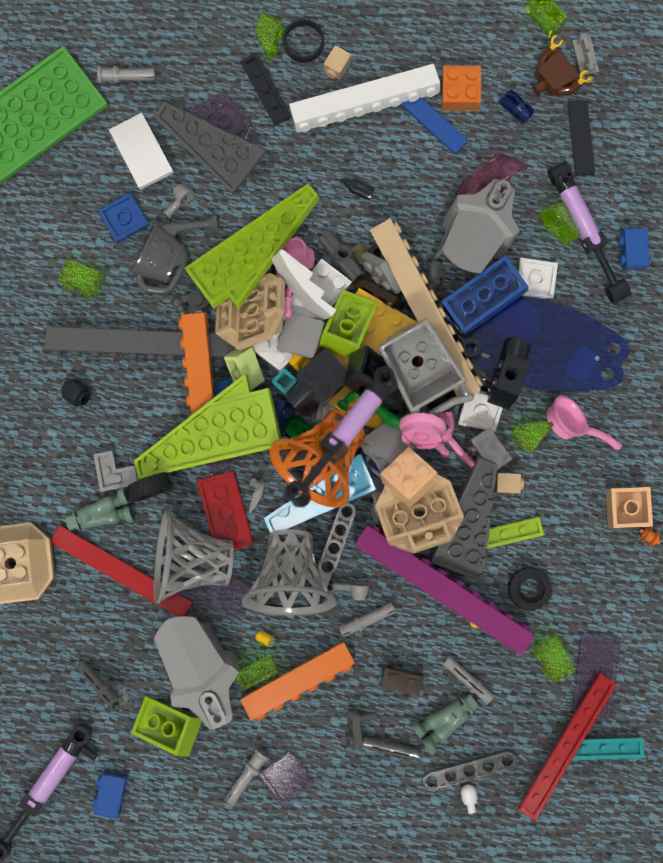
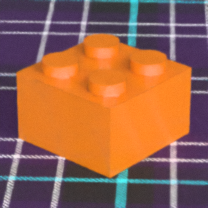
[441,66,481,111]

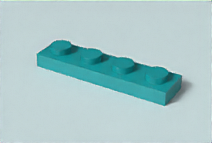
[572,737,644,760]

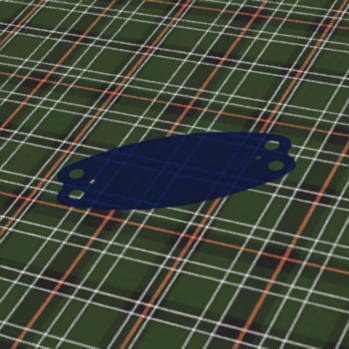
[444,296,630,391]

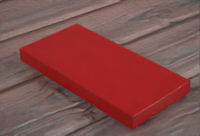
[197,470,254,553]

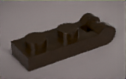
[355,277,406,309]

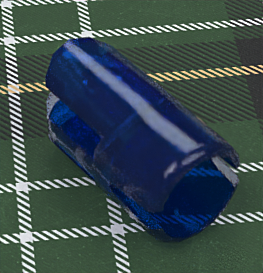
[498,89,534,124]

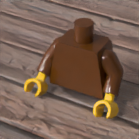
[532,35,593,97]

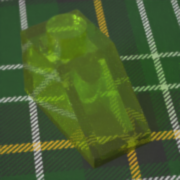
[511,421,553,454]

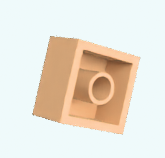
[380,447,438,508]
[606,487,653,528]

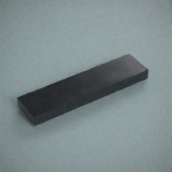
[240,53,291,127]
[567,100,595,176]

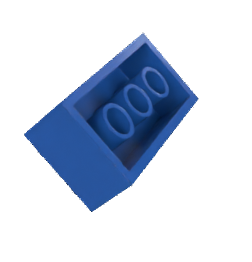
[441,255,529,336]

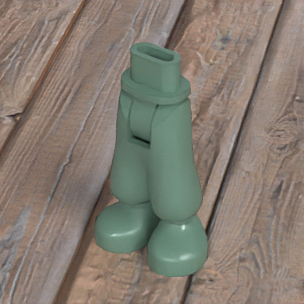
[65,487,135,531]
[410,694,479,755]

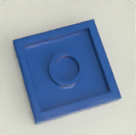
[98,192,150,243]

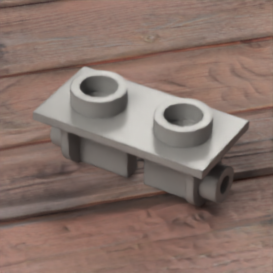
[572,33,599,75]

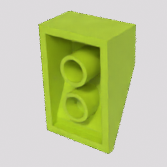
[319,289,378,358]
[131,696,202,757]

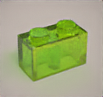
[525,0,568,38]
[58,259,105,298]
[533,635,575,683]
[236,653,279,691]

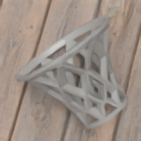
[153,510,234,604]
[242,529,336,615]

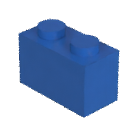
[618,228,650,271]
[92,771,129,819]

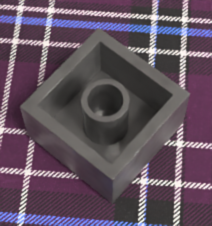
[466,427,512,470]

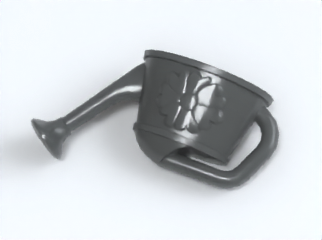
[131,213,218,295]

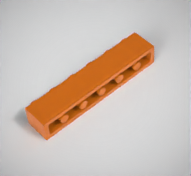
[178,312,215,418]
[240,641,355,721]

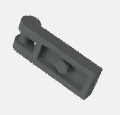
[172,289,211,318]

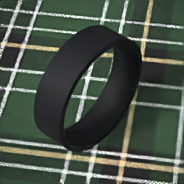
[283,19,324,63]

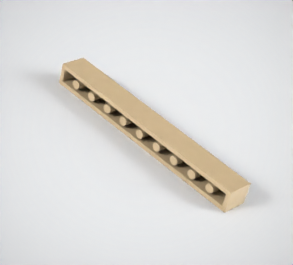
[370,219,483,396]

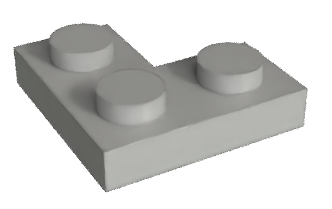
[93,451,139,492]

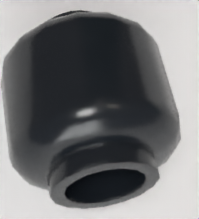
[62,379,91,407]

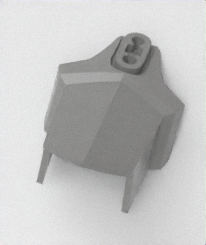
[434,178,520,275]
[154,616,239,730]

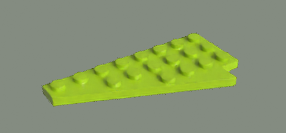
[184,184,319,309]
[134,375,282,479]

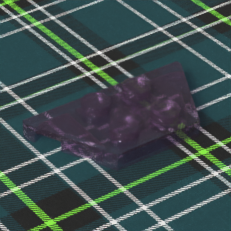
[186,95,252,139]

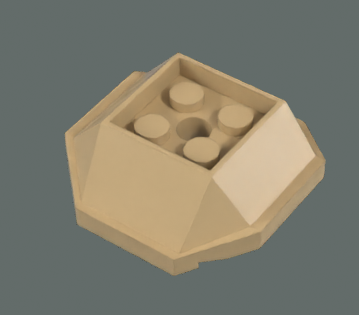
[215,273,285,351]
[375,475,464,554]
[0,522,55,604]

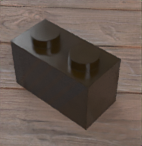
[380,665,424,697]

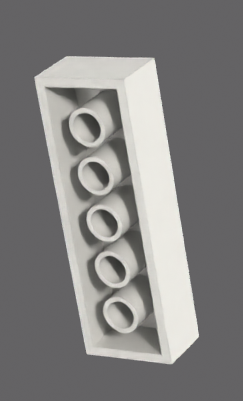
[252,259,352,372]

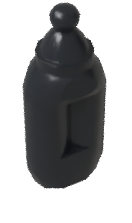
[340,178,375,200]

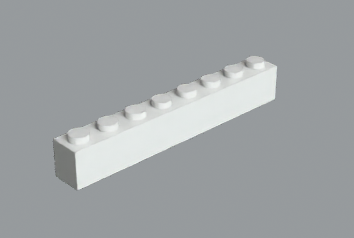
[289,64,440,133]

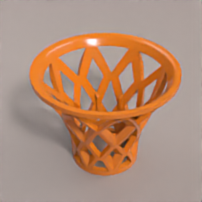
[269,410,365,508]

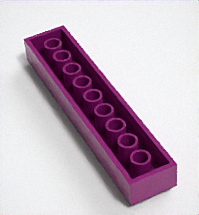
[354,524,535,656]

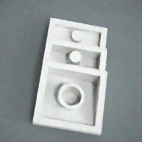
[109,113,174,190]
[271,249,336,321]

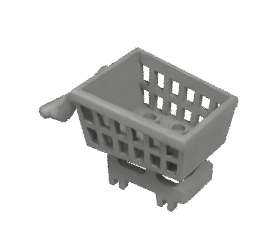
[378,318,474,416]

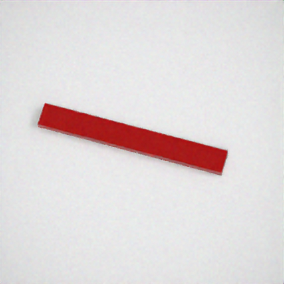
[51,525,193,617]
[517,673,617,821]

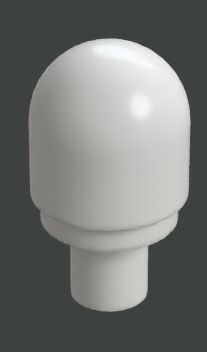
[461,784,478,814]

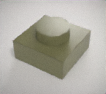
[351,243,369,266]

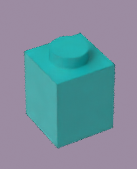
[271,368,298,394]

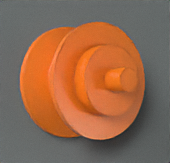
[639,526,661,547]

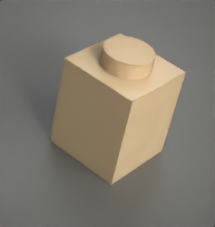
[324,45,351,80]
[495,473,524,494]

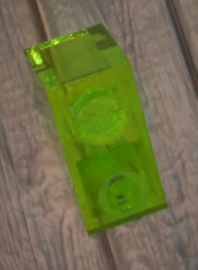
[255,13,285,61]
[539,202,581,245]

